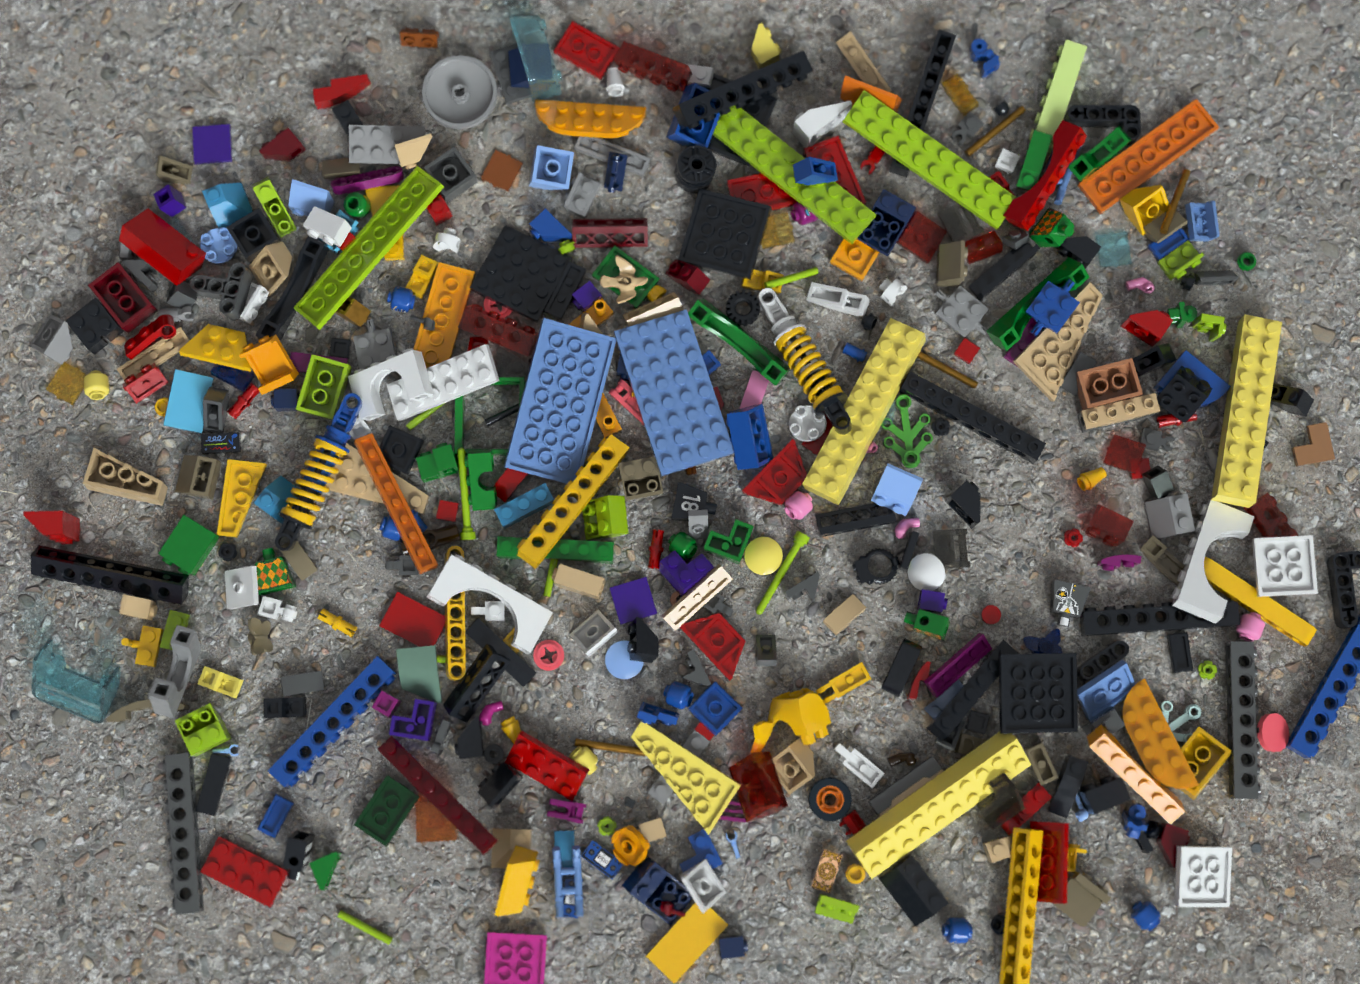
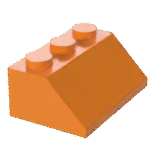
[840,75,902,113]

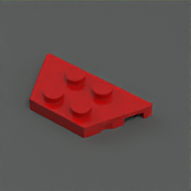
[742,439,807,506]
[679,613,746,681]

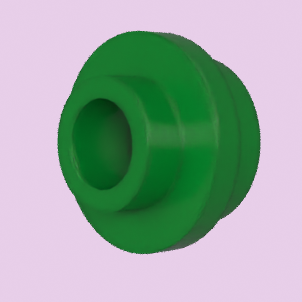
[1237,252,1256,271]

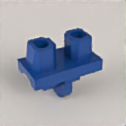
[1122,803,1148,839]

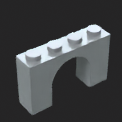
[148,625,201,718]

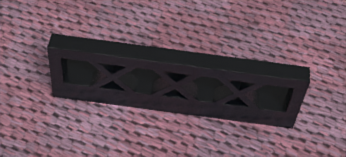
[968,242,1040,301]
[815,503,896,538]
[443,643,511,723]

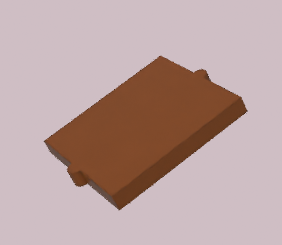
[481,150,523,192]

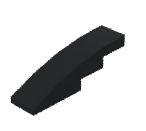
[465,618,536,687]

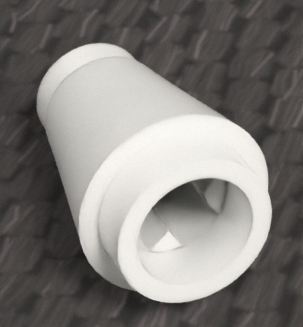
[606,67,625,97]

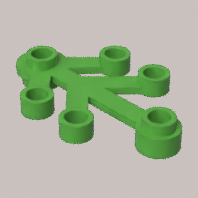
[881,394,933,469]

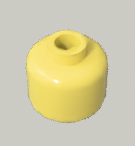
[83,370,110,400]
[569,746,598,775]

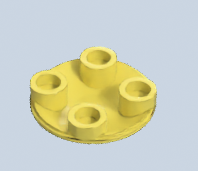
[744,537,783,576]

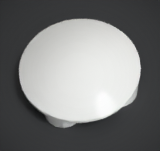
[789,405,827,442]
[908,553,946,591]

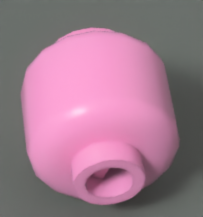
[784,491,813,520]
[1236,612,1265,642]

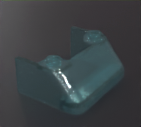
[509,14,562,102]
[32,638,121,723]

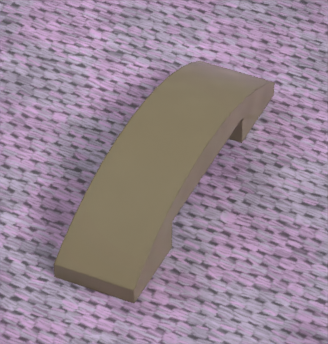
[1140,535,1213,588]
[106,699,189,723]

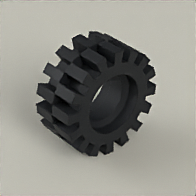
[726,290,760,327]

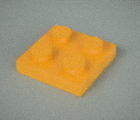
[830,239,880,281]

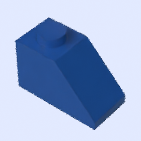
[793,157,838,185]
[529,208,572,242]

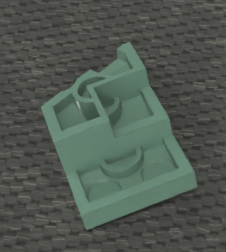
[396,645,442,704]

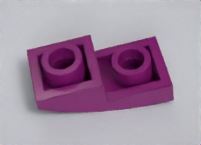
[1097,555,1142,571]

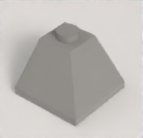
[30,314,73,364]

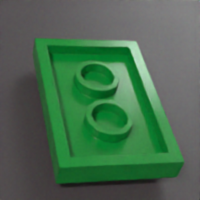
[592,246,660,309]

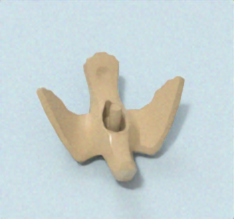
[599,255,648,304]

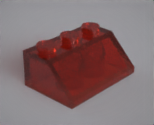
[729,751,788,823]

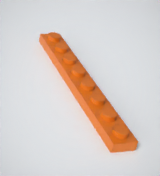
[354,433,438,575]

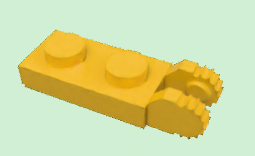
[815,662,872,704]

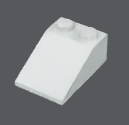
[792,101,852,148]

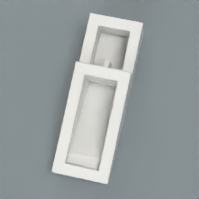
[806,282,870,317]

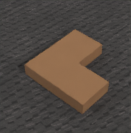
[1292,422,1335,467]

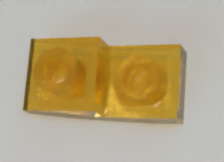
[942,73,979,116]

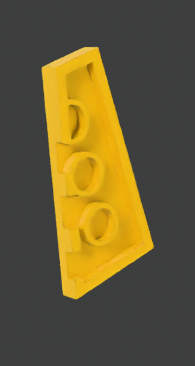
[365,185,404,261]
[217,459,267,538]

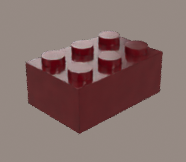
[88,262,158,333]

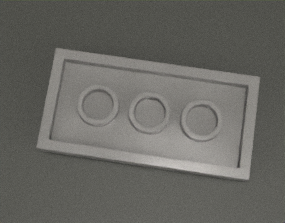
[349,125,425,165]

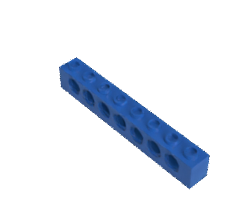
[1286,614,1360,758]
[268,656,396,787]

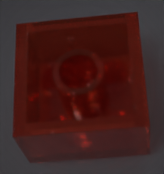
[1081,504,1134,547]

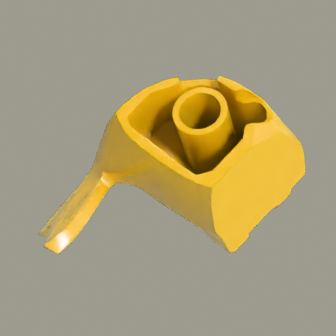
[750,688,831,759]

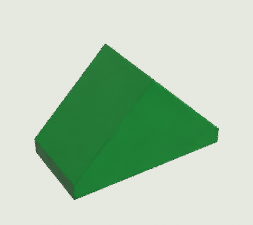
[309,851,342,891]

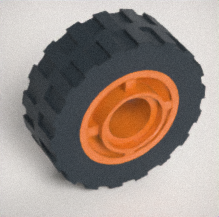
[808,777,852,821]

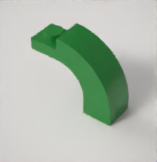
[1068,126,1131,181]

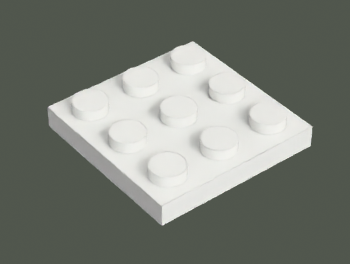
[1252,535,1318,597]
[1174,846,1232,907]

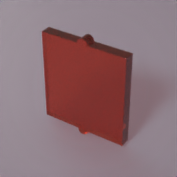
[1103,434,1146,474]

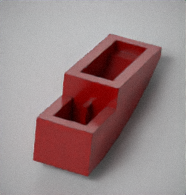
[313,74,371,109]

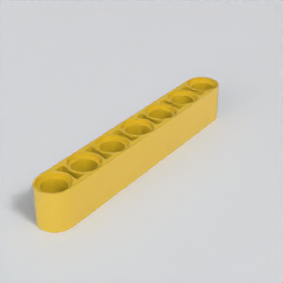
[444,546,466,681]
[1204,557,1317,647]

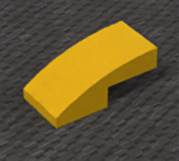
[405,255,438,299]
[741,269,784,293]

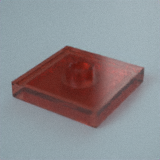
[897,211,947,264]

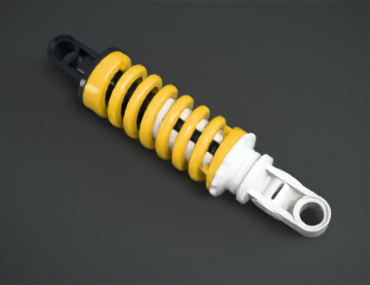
[759,288,852,435]

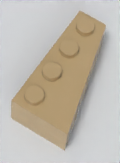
[83,448,168,506]

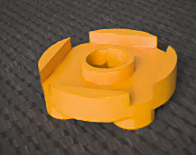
[611,825,650,866]

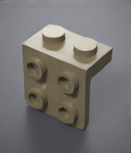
[1053,872,1111,927]

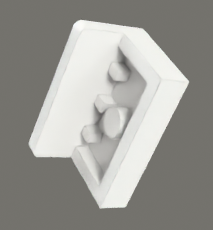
[230,282,269,324]

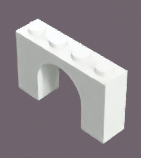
[348,348,434,421]

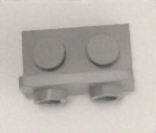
[563,172,601,219]

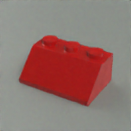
[23,511,80,545]

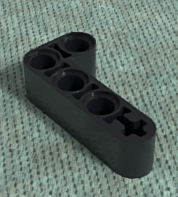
[1064,105,1141,145]
[1327,551,1360,629]

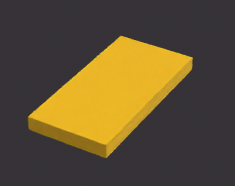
[646,902,728,984]

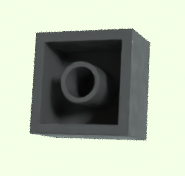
[424,146,478,204]

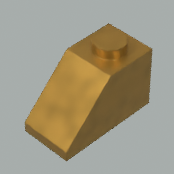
[335,297,371,327]

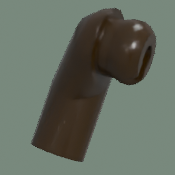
[887,752,917,767]

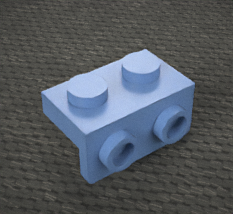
[1185,200,1220,242]

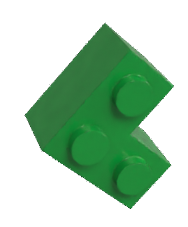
[416,443,459,483]
[703,519,754,564]

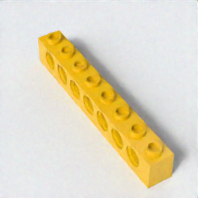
[517,434,629,569]
[999,828,1043,984]

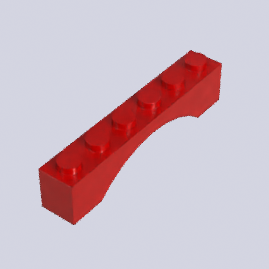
[1003,120,1087,231]

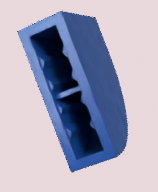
[1153,350,1231,408]

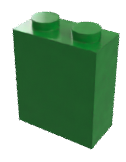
[158,515,220,576]

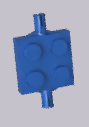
[1026,279,1080,336]

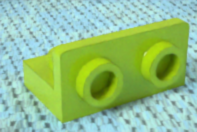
[1157,240,1204,281]
[1191,313,1226,342]
[815,894,860,924]

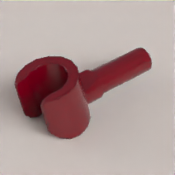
[660,901,685,917]

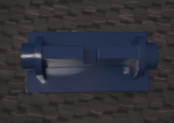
[604,151,628,193]

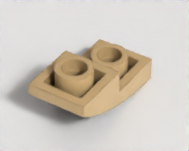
[823,594,866,635]

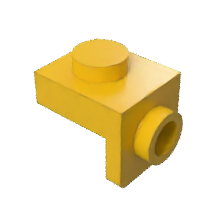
[1068,843,1087,872]

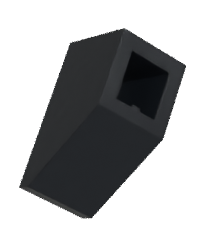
[1054,236,1101,269]
[1270,383,1314,417]
[627,617,659,663]

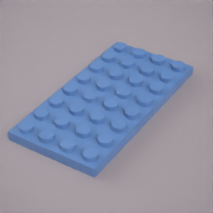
[614,309,734,477]
[504,318,616,484]

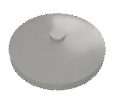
[422,55,497,130]

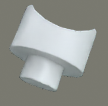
[433,228,461,254]
[879,278,908,306]

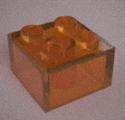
[415,802,459,843]

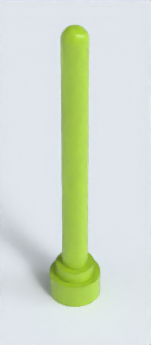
[457,447,476,540]
[756,531,810,615]

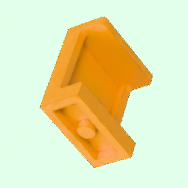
[239,335,299,395]

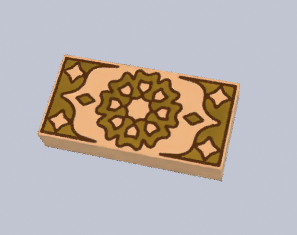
[811,849,842,893]

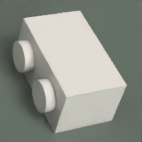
[303,206,351,247]

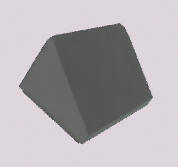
[1194,270,1238,285]

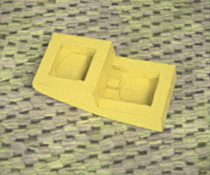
[197,666,244,699]

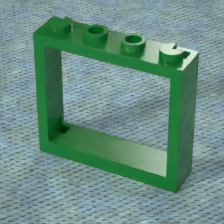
[454,377,526,455]

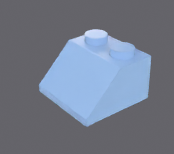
[529,145,574,190]
[288,179,335,217]
[871,463,923,516]

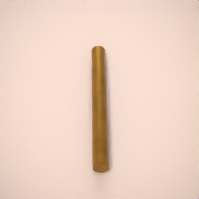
[964,106,1026,157]
[1160,169,1190,234]
[917,351,979,389]
[575,738,646,756]

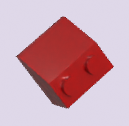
[1120,310,1173,347]

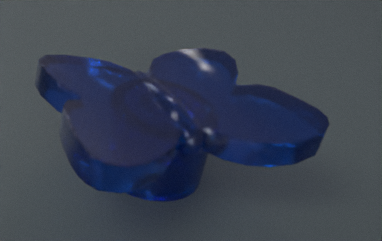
[1023,629,1062,654]

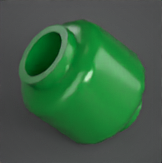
[343,192,371,218]
[668,532,698,560]

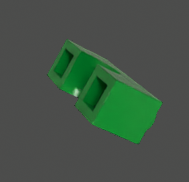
[465,449,498,511]

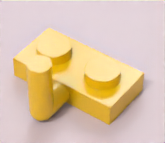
[121,626,164,667]

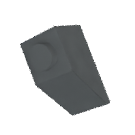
[203,387,229,433]

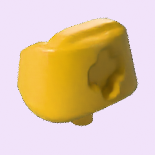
[647,285,667,302]

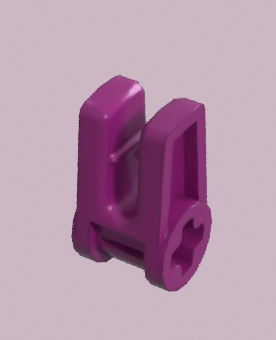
[547,798,587,824]

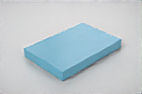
[163,369,213,434]

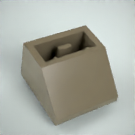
[936,241,968,287]
[175,455,222,500]
[618,456,664,501]

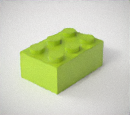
[296,354,352,421]

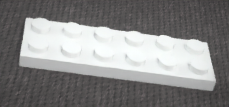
[387,344,500,421]

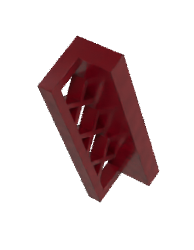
[572,218,648,248]

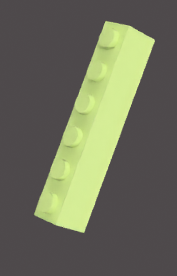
[1028,39,1087,154]

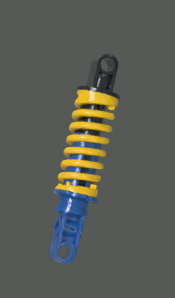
[275,393,362,551]

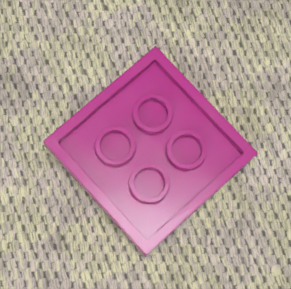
[484,932,547,984]

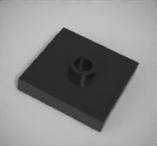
[379,425,424,475]

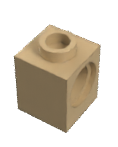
[637,817,667,842]

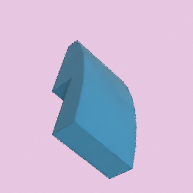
[554,830,575,867]

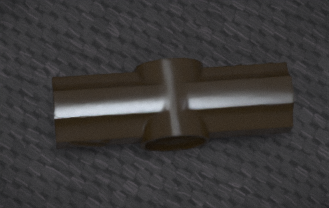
[400,524,461,555]

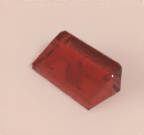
[965,230,1003,264]

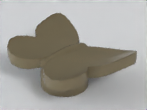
[248,618,273,655]

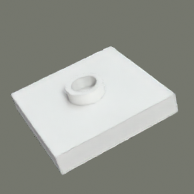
[225,566,259,610]

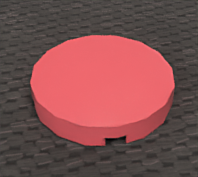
[1257,713,1289,752]

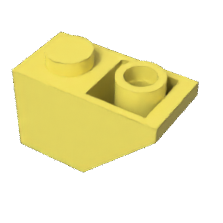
[751,23,781,69]

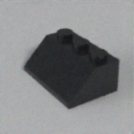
[879,855,949,927]

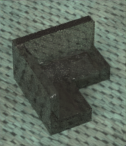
[976,772,1025,830]

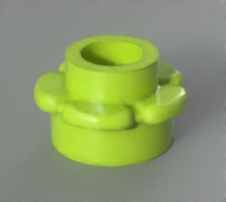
[558,239,576,255]
[1198,660,1217,680]
[597,816,617,836]

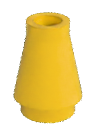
[1077,467,1107,491]
[500,716,521,744]

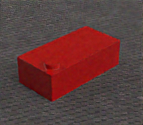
[119,208,206,286]

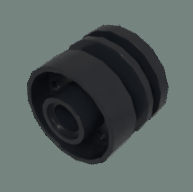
[674,145,717,193]

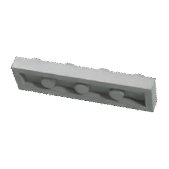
[574,136,651,177]
[648,730,710,804]

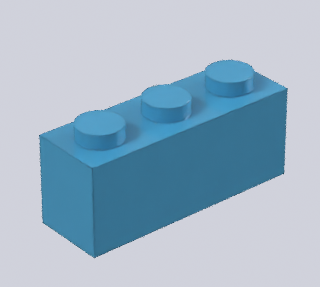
[494,483,554,529]

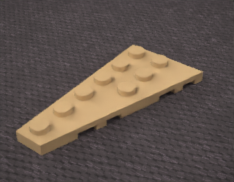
[1013,282,1103,402]
[326,443,429,515]

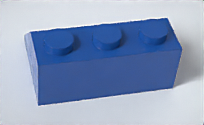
[666,83,720,148]
[726,404,773,470]

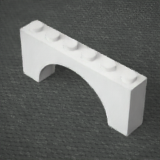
[1172,499,1254,624]
[427,554,553,655]

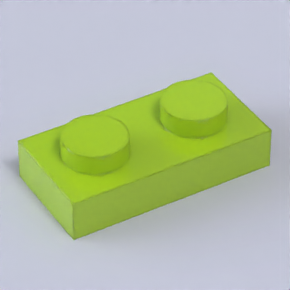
[160,610,190,651]

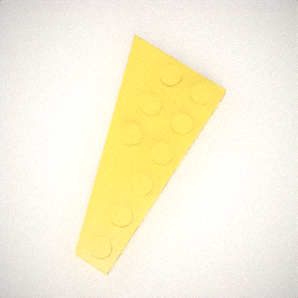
[631,722,741,835]

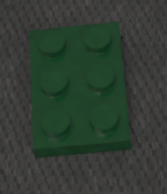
[354,775,420,847]

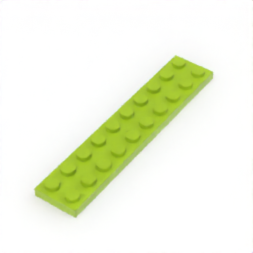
[842,90,1017,230]
[713,106,876,244]
[294,166,444,330]

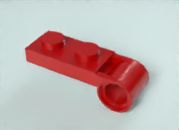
[124,314,176,360]
[995,782,1052,836]

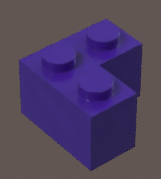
[659,550,714,597]
[389,699,437,741]

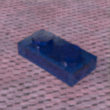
[210,364,254,392]

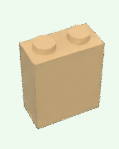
[552,564,605,600]

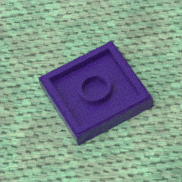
[192,124,233,165]
[610,577,657,625]

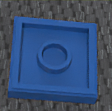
[688,681,743,736]

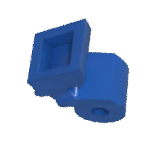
[969,39,1000,78]

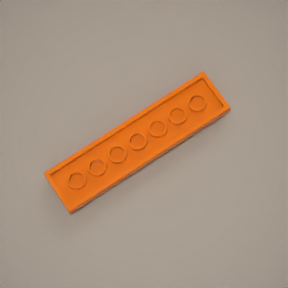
[1077,99,1219,215]

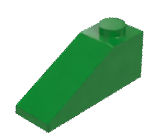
[1016,130,1052,190]

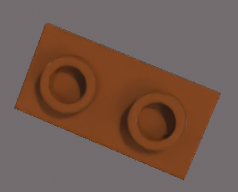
[400,27,439,48]

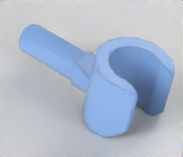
[212,744,239,756]
[1075,793,1088,822]
[726,830,741,859]

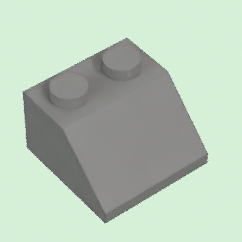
[1144,493,1195,539]

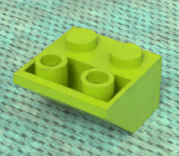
[583,495,629,540]
[175,703,232,756]

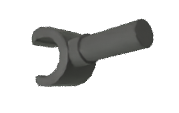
[410,315,435,330]

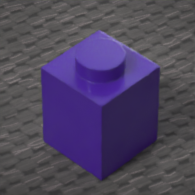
[154,184,187,217]
[572,281,602,312]
[917,589,947,614]

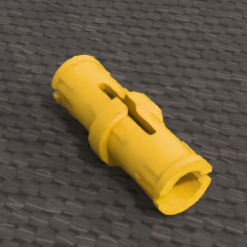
[317,608,357,638]

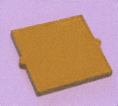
[761,212,795,249]
[46,362,86,405]

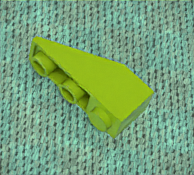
[252,177,297,238]

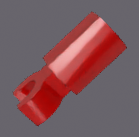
[860,145,885,175]

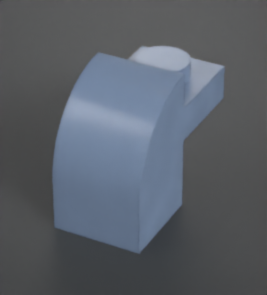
[924,679,964,720]

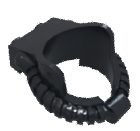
[852,548,900,585]

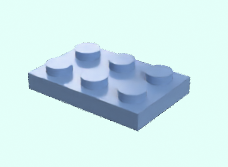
[1077,659,1136,722]

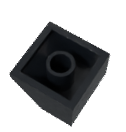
[945,480,980,529]

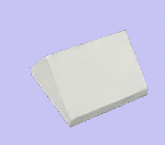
[569,610,618,657]
[680,859,727,913]

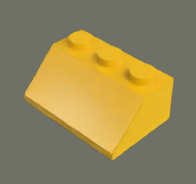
[1180,727,1231,800]
[495,845,540,916]

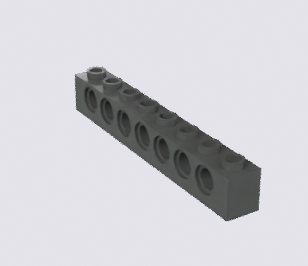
[1225,641,1261,799]
[162,753,204,915]

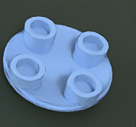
[200,227,237,264]
[605,641,644,679]

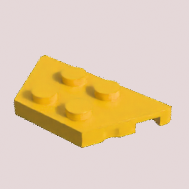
[179,324,252,372]

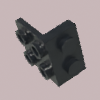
[1157,366,1212,423]

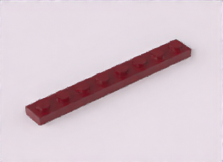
[377,735,498,855]

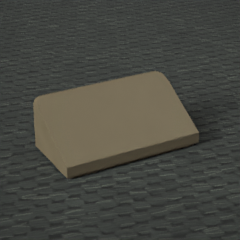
[322,158,361,179]
[1144,210,1188,244]
[1025,742,1059,786]

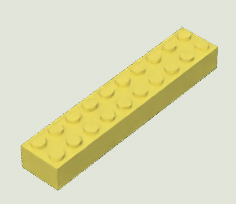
[1211,314,1282,508]
[803,318,926,506]
[846,731,1031,879]

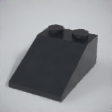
[478,762,522,808]

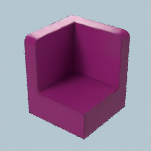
[372,691,402,718]

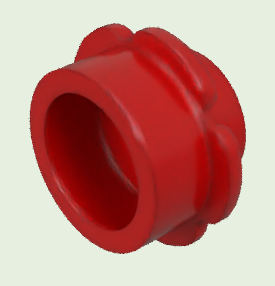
[1064,528,1083,547]

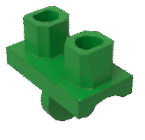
[1167,301,1198,328]

